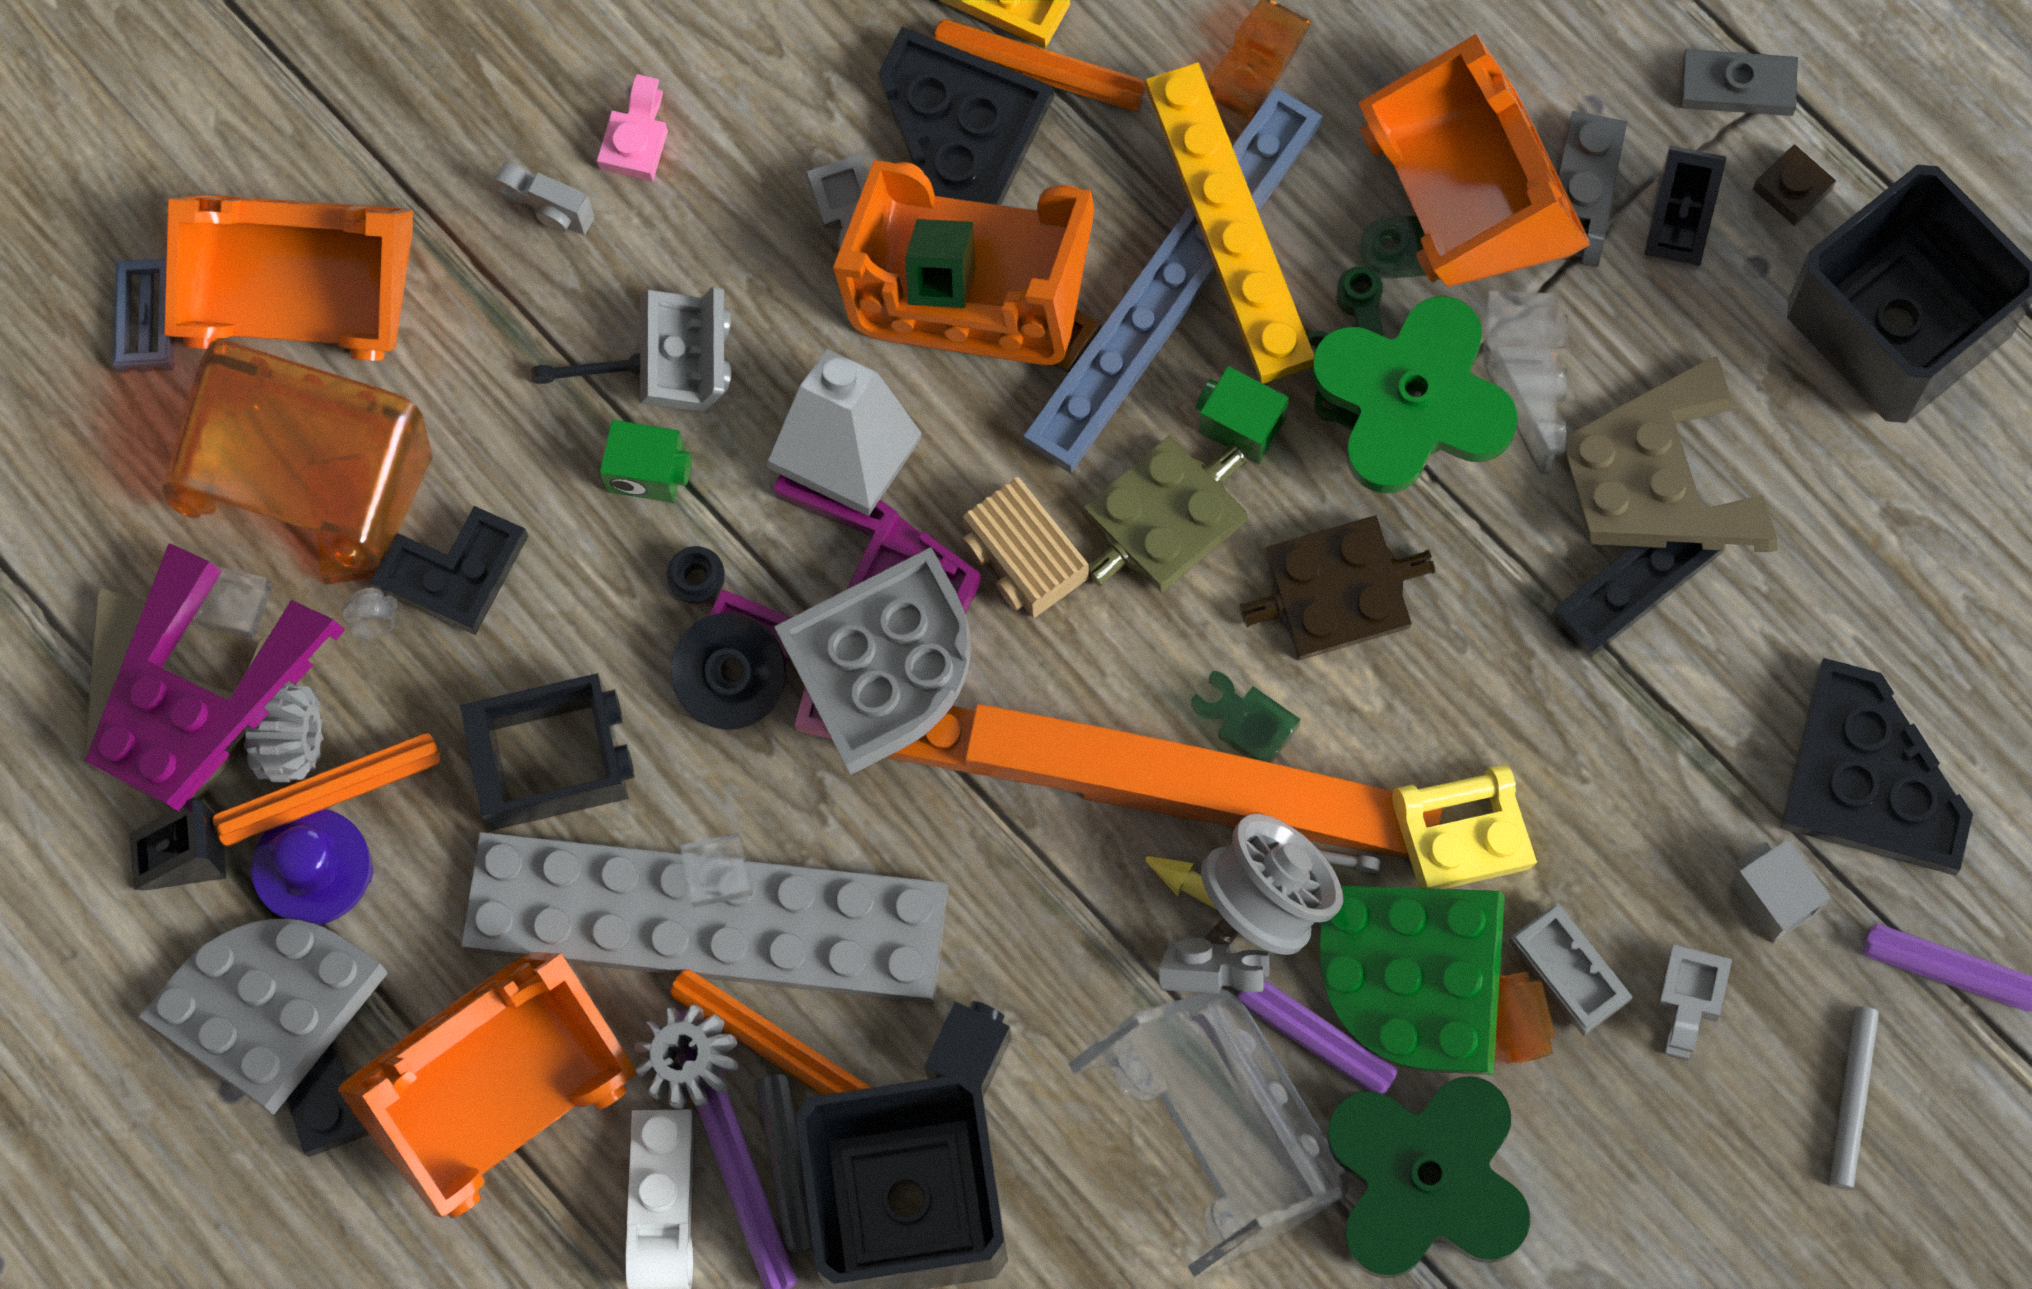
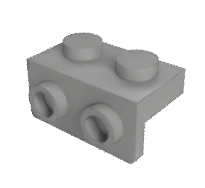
[640,287,731,412]

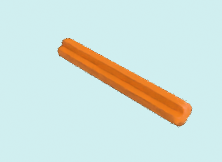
[933,19,1146,111]
[212,733,440,846]
[669,969,872,1095]

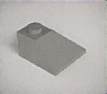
[767,349,922,516]

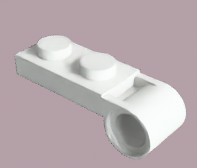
[626,1109,695,1289]

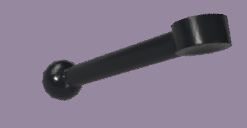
[531,353,640,384]

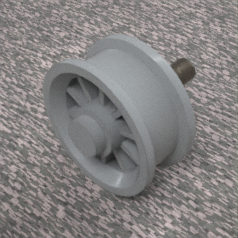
[1201,814,1343,955]

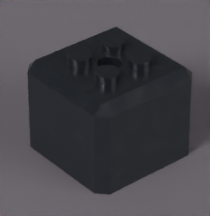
[1787,165,2032,423]
[795,1074,1008,1289]

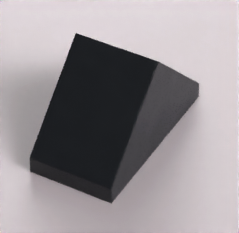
[1644,146,1726,265]
[129,800,226,891]

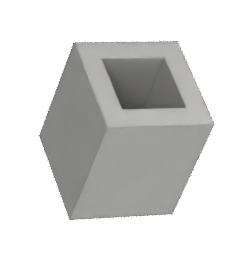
[1731,839,1832,943]

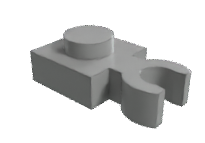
[806,154,867,250]
[494,161,595,236]
[1159,937,1269,994]

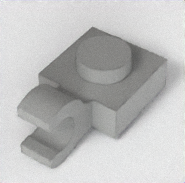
[1657,944,1732,1060]

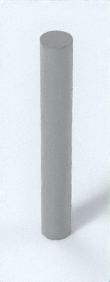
[1829,1007,1879,1190]

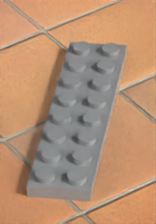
[461,832,949,1004]

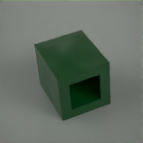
[905,219,975,308]

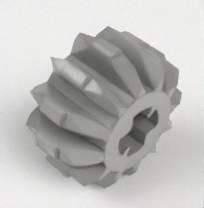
[243,683,324,783]
[634,1005,738,1109]

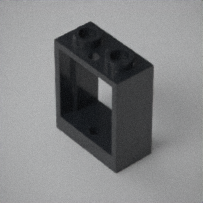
[460,673,635,831]

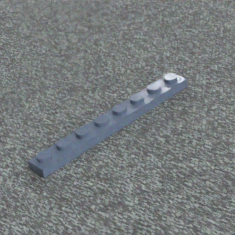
[1023,87,1322,474]

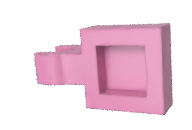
[597,74,668,181]

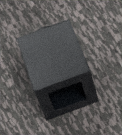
[924,1001,1012,1098]

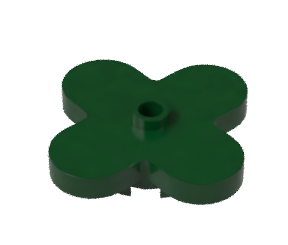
[1327,1076,1530,1278]

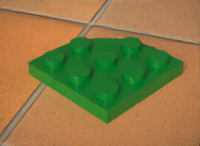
[1320,886,1505,1075]

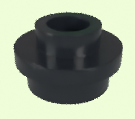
[667,546,725,604]

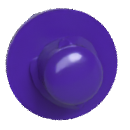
[252,809,374,926]

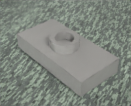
[1508,902,1633,1036]

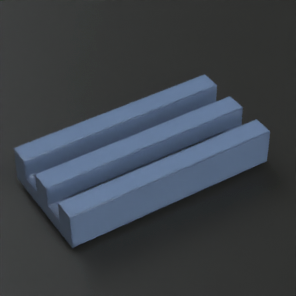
[113,259,175,373]

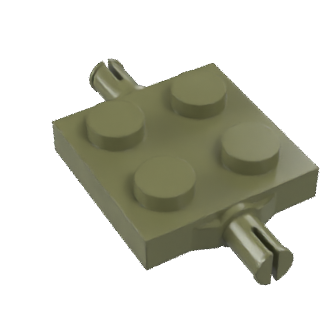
[1084,435,1248,593]

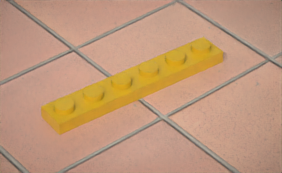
[1146,62,1314,384]

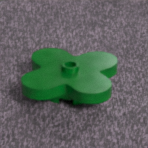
[1312,296,1518,493]

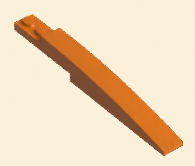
[885,704,1442,859]

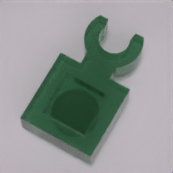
[1191,671,1301,763]

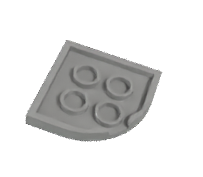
[774,547,971,775]
[139,919,388,1115]

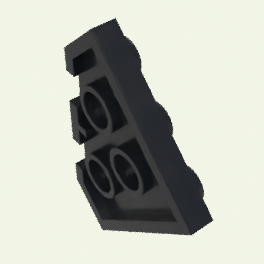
[879,27,1054,205]
[1780,658,1973,876]

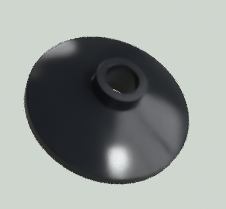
[671,613,786,730]

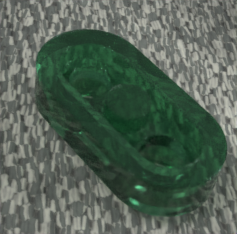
[1360,215,1427,279]

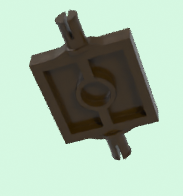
[1239,515,1435,660]

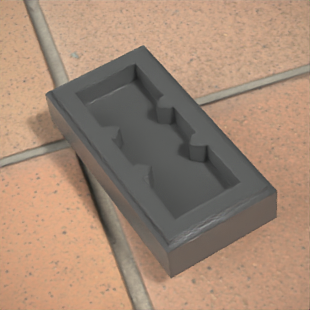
[1681,49,1798,116]

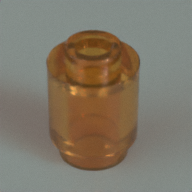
[1495,972,1556,1065]

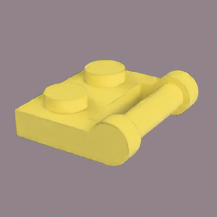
[1392,764,1537,889]

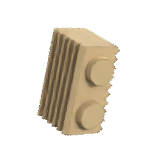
[961,477,1089,619]

